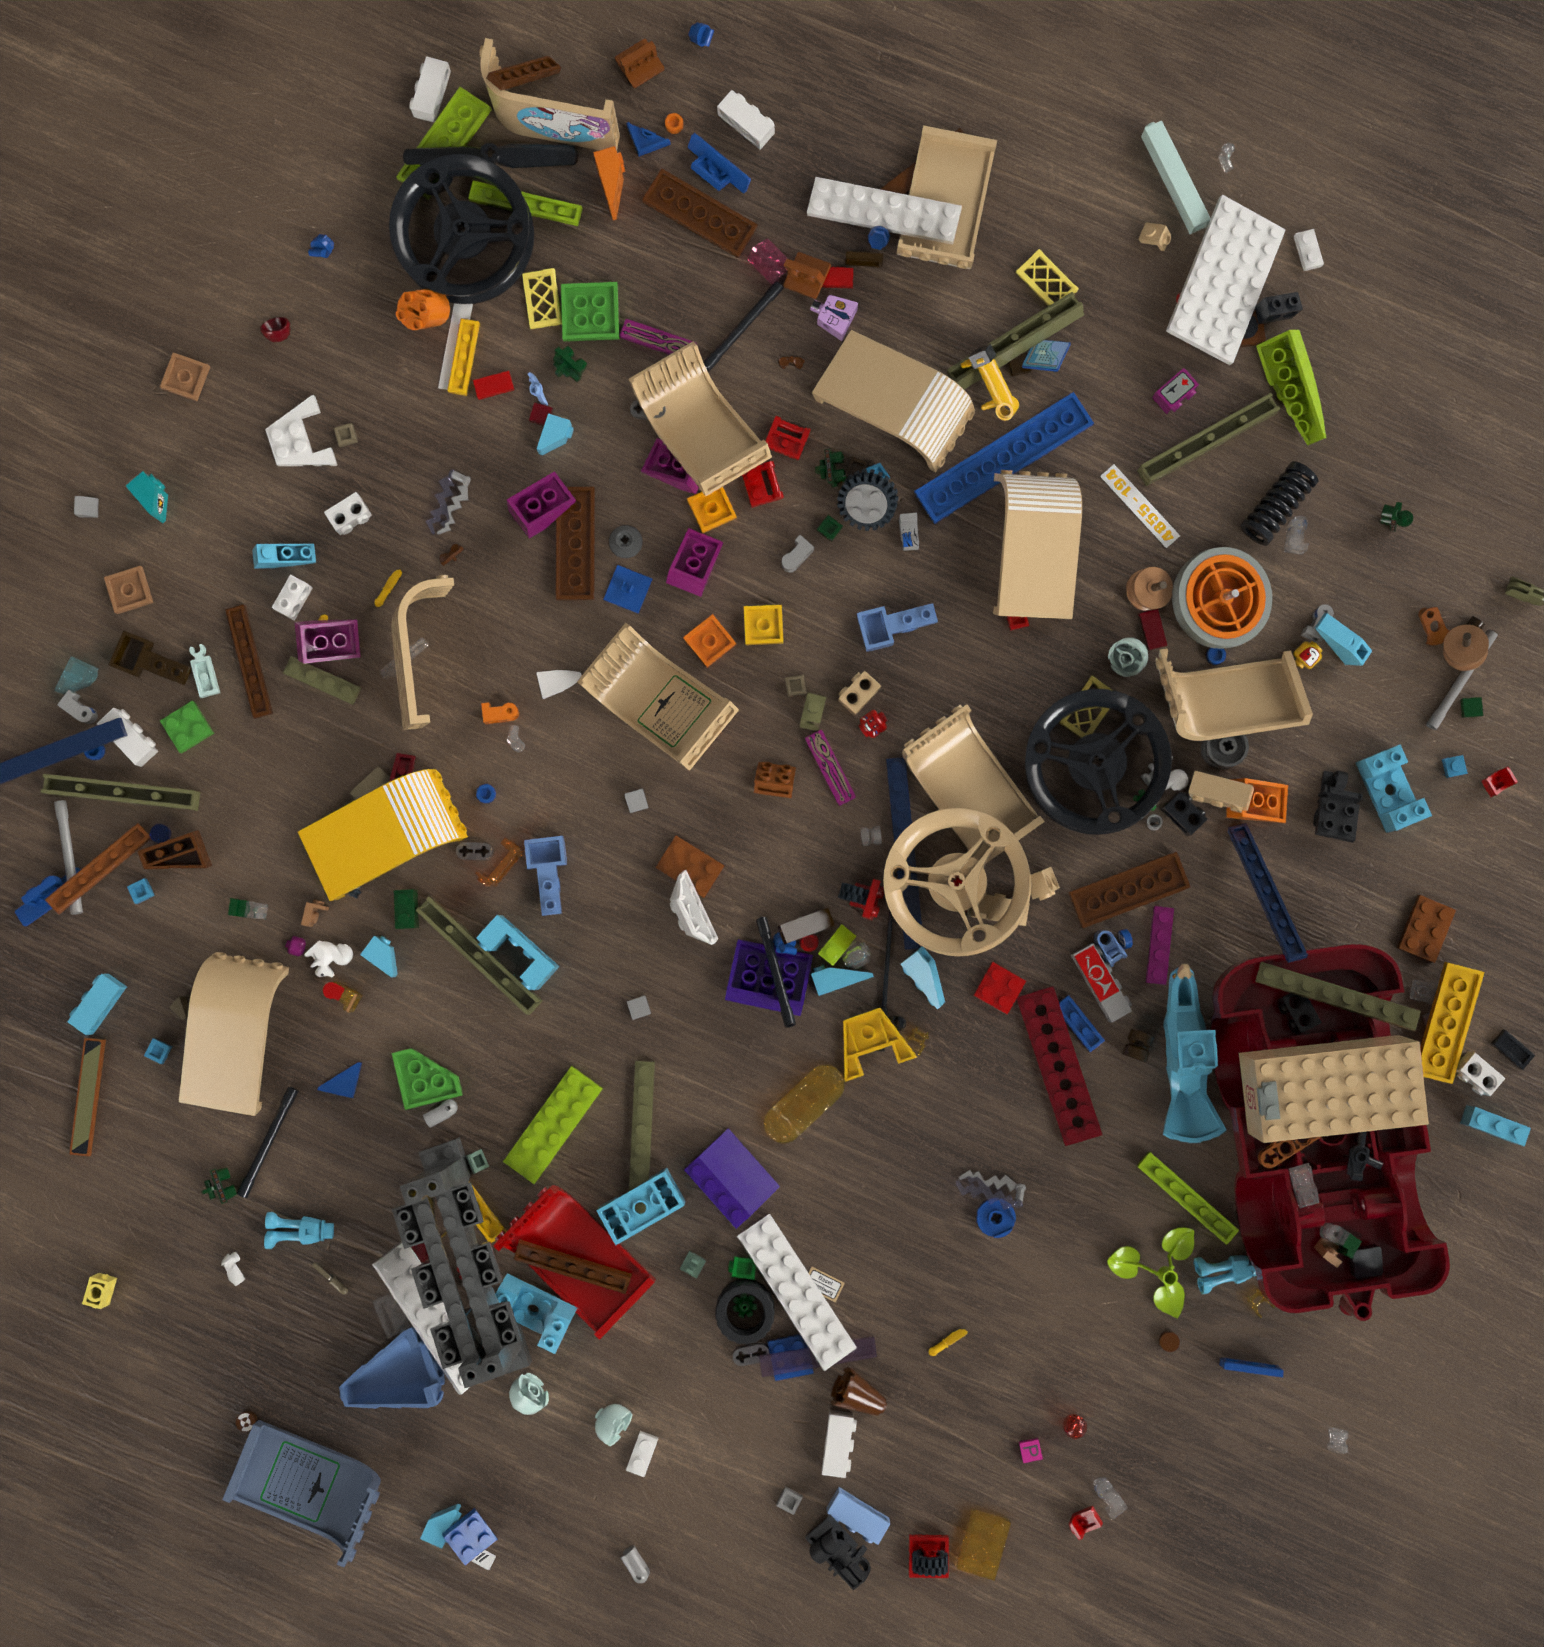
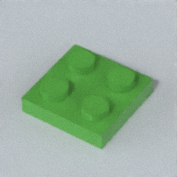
[160,701,214,753]

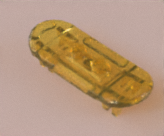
[764,1065,845,1143]

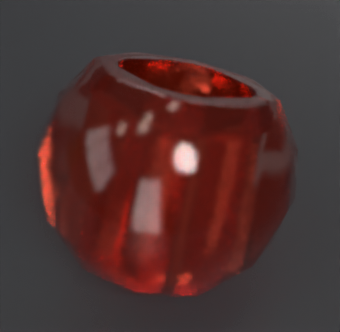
[1063,1414,1087,1439]

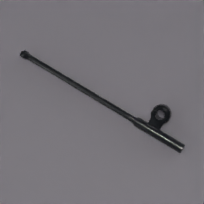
[877,909,906,1052]

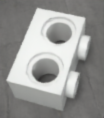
[324,492,372,535]
[272,574,313,621]
[1456,1052,1505,1096]

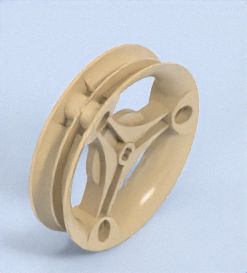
[883,808,1031,956]

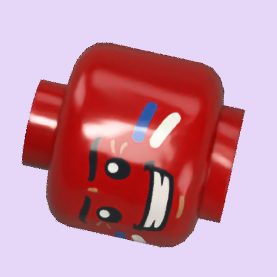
[858,710,888,738]

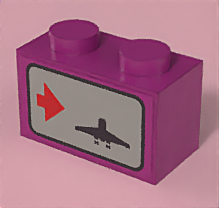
[1152,368,1199,414]

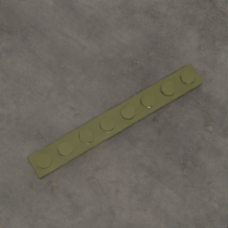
[1255,962,1421,1031]
[629,1061,655,1213]

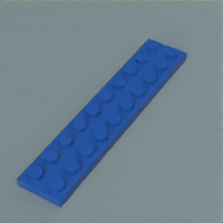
[914,392,1094,524]

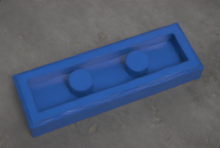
[1059,995,1105,1052]
[1219,1357,1284,1378]

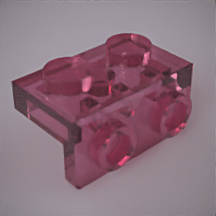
[747,238,788,284]

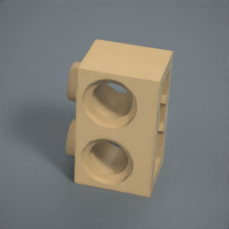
[838,671,881,716]
[1031,867,1060,901]

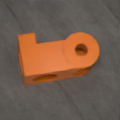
[481,702,519,724]

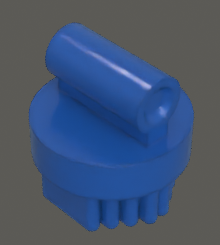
[688,22,714,47]
[868,226,890,250]
[308,234,334,258]
[773,932,797,955]

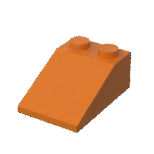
[593,146,625,221]
[1226,778,1288,823]

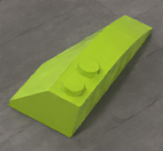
[1256,330,1326,445]

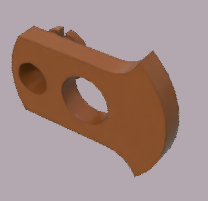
[1418,607,1450,645]

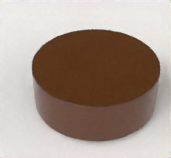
[1159,1331,1180,1352]

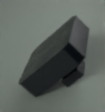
[1350,1244,1383,1279]

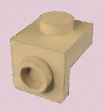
[1139,222,1171,251]

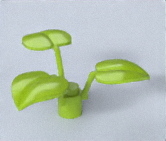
[1107,1227,1195,1318]

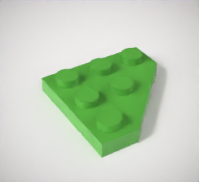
[392,1048,463,1110]

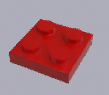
[973,962,1026,1015]

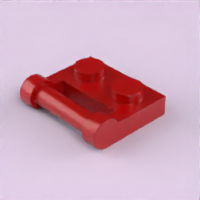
[766,416,811,461]
[742,461,784,508]

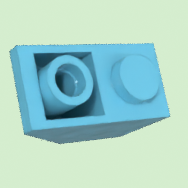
[420,1504,462,1548]

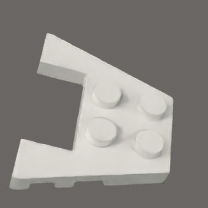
[265,395,337,466]

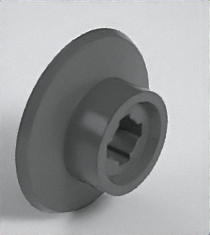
[609,525,643,558]

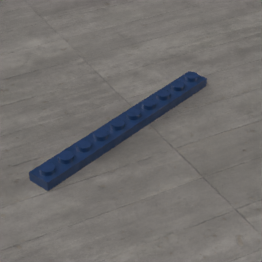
[886,757,922,950]

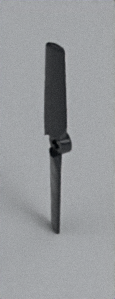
[403,143,577,168]

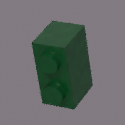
[394,889,419,929]

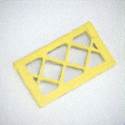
[1016,249,1079,306]
[522,268,562,329]
[1059,676,1112,738]

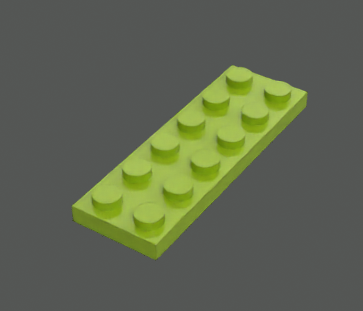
[396,87,492,200]
[503,1066,603,1184]

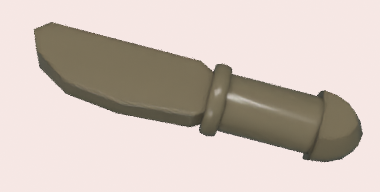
[312,1262,348,1295]

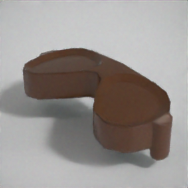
[778,356,805,369]
[439,544,464,566]

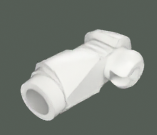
[221,1252,245,1286]

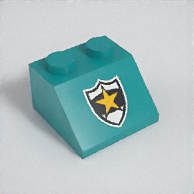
[126,471,168,523]

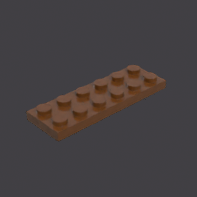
[642,169,758,258]
[556,487,595,601]
[1068,852,1191,928]

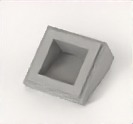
[74,496,99,518]
[624,789,649,813]

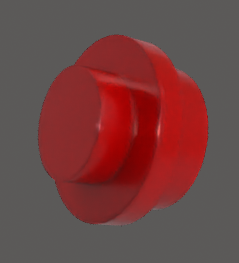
[799,934,819,952]

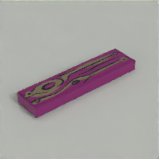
[620,319,697,355]
[805,730,856,806]

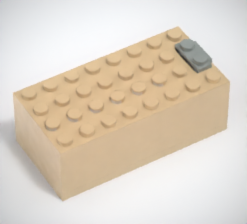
[1239,1035,1429,1143]

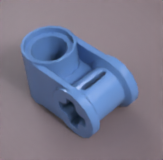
[1094,930,1127,967]

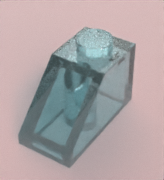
[54,656,99,695]

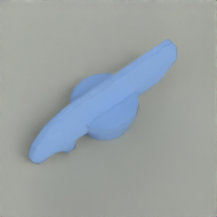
[528,372,548,406]

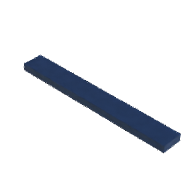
[0,718,128,785]
[1227,823,1308,963]

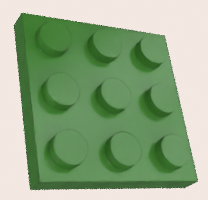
[561,282,620,341]

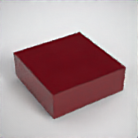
[529,402,553,426]

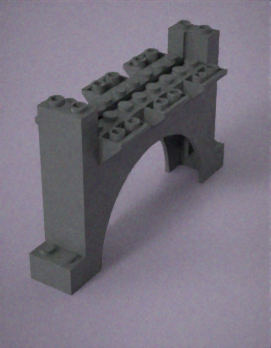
[392,1137,532,1388]

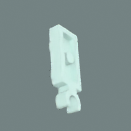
[189,644,220,698]

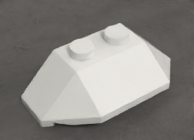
[670,870,718,945]

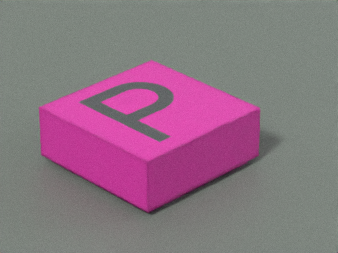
[1019,1438,1043,1463]

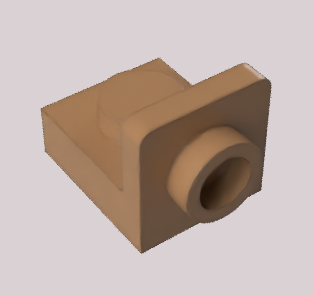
[301,900,329,927]
[1314,1233,1342,1268]

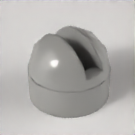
[1146,814,1163,831]

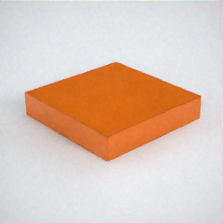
[683,614,737,668]

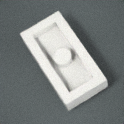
[1294,229,1324,271]
[626,1431,658,1477]

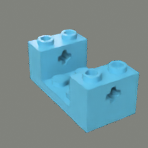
[1355,744,1432,833]
[476,915,560,990]
[596,1168,686,1245]
[496,1273,577,1354]

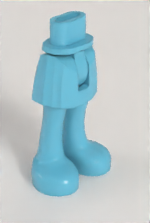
[264,1212,334,1249]
[1194,1255,1257,1294]

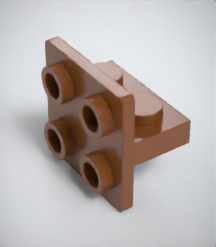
[615,39,664,88]
[783,252,831,299]
[754,762,796,798]

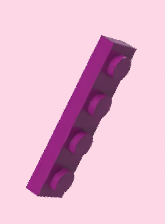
[1145,906,1174,985]

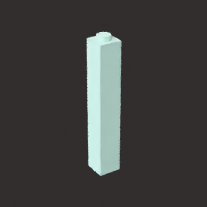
[1141,121,1211,234]

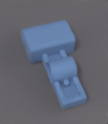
[856,603,938,652]
[524,836,567,916]

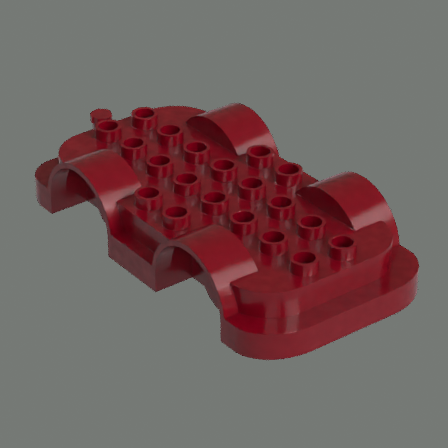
[1210,944,1450,1321]

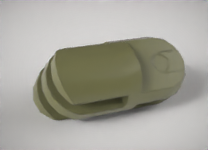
[1505,576,1544,606]

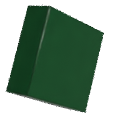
[816,515,843,542]
[1460,697,1484,718]

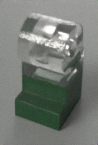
[228,898,269,920]
[1320,1223,1362,1259]

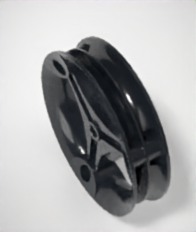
[389,154,534,305]
[1025,689,1172,835]

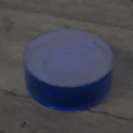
[150,824,171,843]

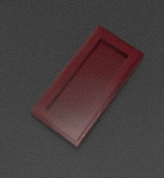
[1138,609,1168,651]

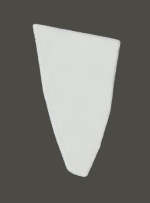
[537,670,582,699]

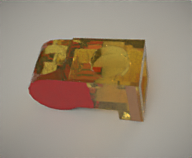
[323,982,363,1013]

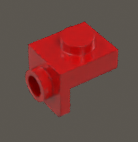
[1481,766,1518,797]
[1069,1505,1103,1540]

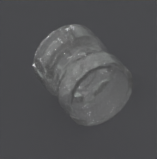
[860,826,882,847]
[1327,1428,1349,1453]

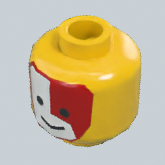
[1293,641,1322,669]

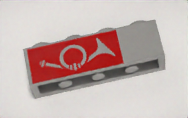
[1070,943,1132,1023]

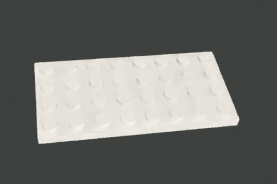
[1166,195,1285,365]

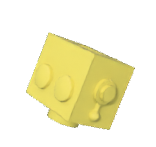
[82,1273,117,1309]

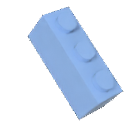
[827,1487,890,1545]

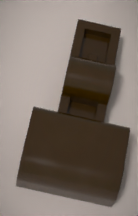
[108,630,192,686]

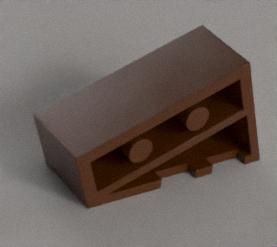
[137,830,212,869]

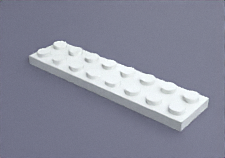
[807,177,962,245]
[737,1214,857,1371]
[372,1241,470,1394]

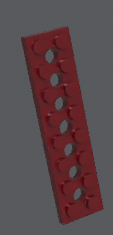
[1017,986,1103,1146]

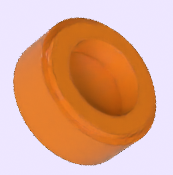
[665,113,684,134]

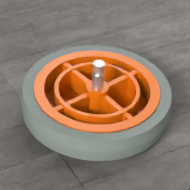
[1172,547,1272,649]

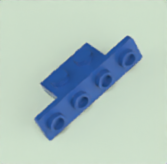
[688,133,751,193]
[15,867,81,926]

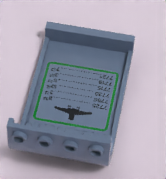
[222,1420,381,1567]

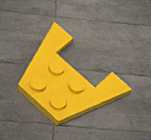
[843,1008,917,1082]

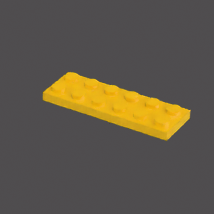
[1420,962,1485,1084]

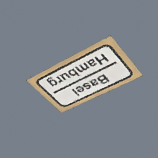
[809,1267,845,1302]

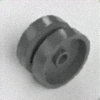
[1200,735,1249,770]

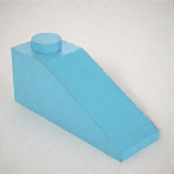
[811,965,874,996]

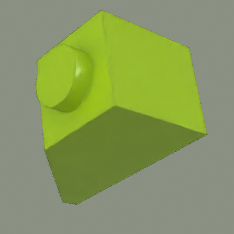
[818,924,856,966]

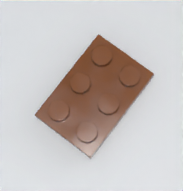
[656,836,724,898]
[1397,895,1456,963]

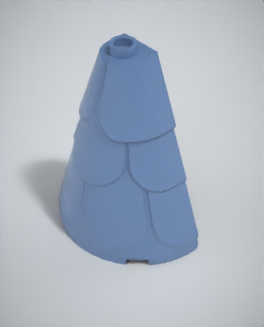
[339,1327,445,1409]

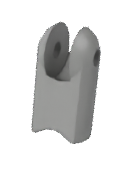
[423,1099,458,1128]
[620,1545,650,1583]

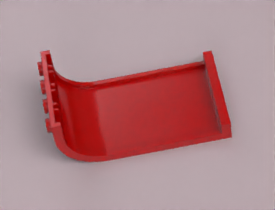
[493,1185,656,1340]

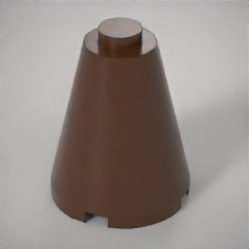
[830,1367,887,1416]

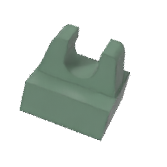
[680,1251,706,1278]

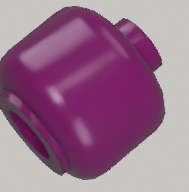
[285,936,306,957]

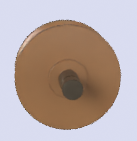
[1126,567,1173,611]
[1443,625,1489,671]

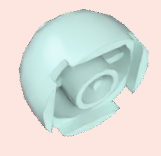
[1108,638,1148,677]
[509,1373,549,1415]
[595,1404,633,1446]

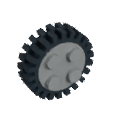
[837,469,898,531]

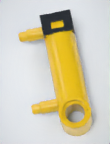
[961,343,1019,421]

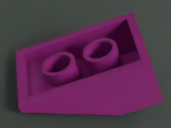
[641,438,699,494]
[507,471,576,539]
[666,528,723,597]
[294,619,361,664]

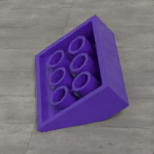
[725,939,813,1016]
[684,1128,780,1229]

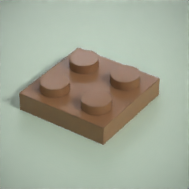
[160,353,210,401]
[104,566,154,614]

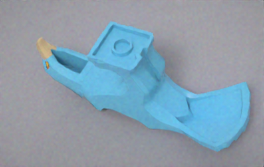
[1163,964,1227,1143]

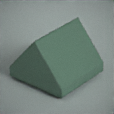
[466,1149,489,1174]

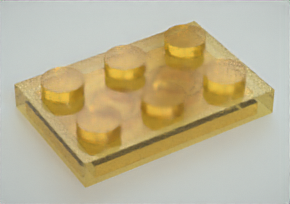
[956,1509,1011,1581]

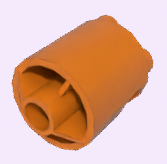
[396,288,450,330]

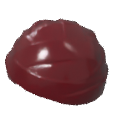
[260,317,291,343]

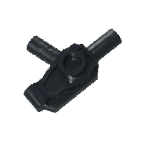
[1346,1132,1383,1181]

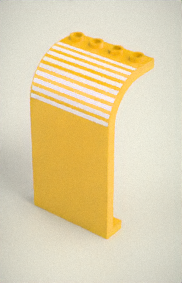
[298,769,468,901]

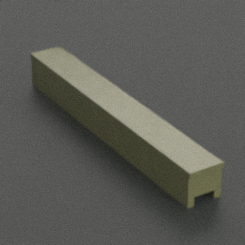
[947,292,1084,390]
[1137,393,1280,486]
[40,774,201,811]
[416,896,543,1015]

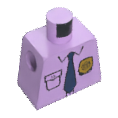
[810,295,858,341]

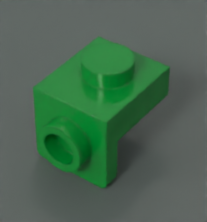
[728,1256,756,1280]

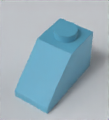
[537,414,573,455]
[360,935,398,977]

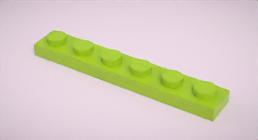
[468,181,582,226]
[1136,1151,1239,1245]

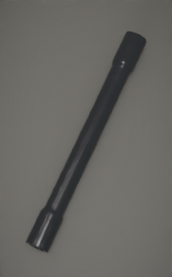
[703,281,784,372]
[756,917,796,1028]
[237,1086,299,1198]

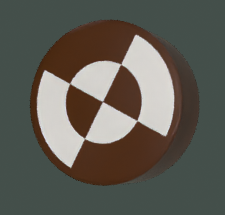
[236,1411,257,1432]

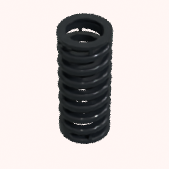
[1240,461,1319,546]

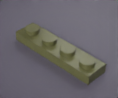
[283,656,361,705]

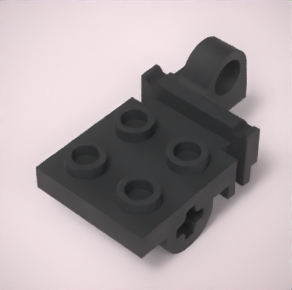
[1313,770,1363,843]
[805,1515,871,1591]

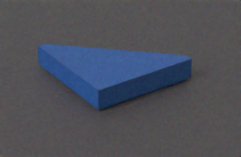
[626,122,671,157]
[317,1062,362,1098]

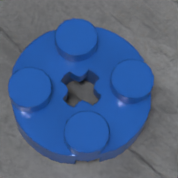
[976,1198,1016,1238]

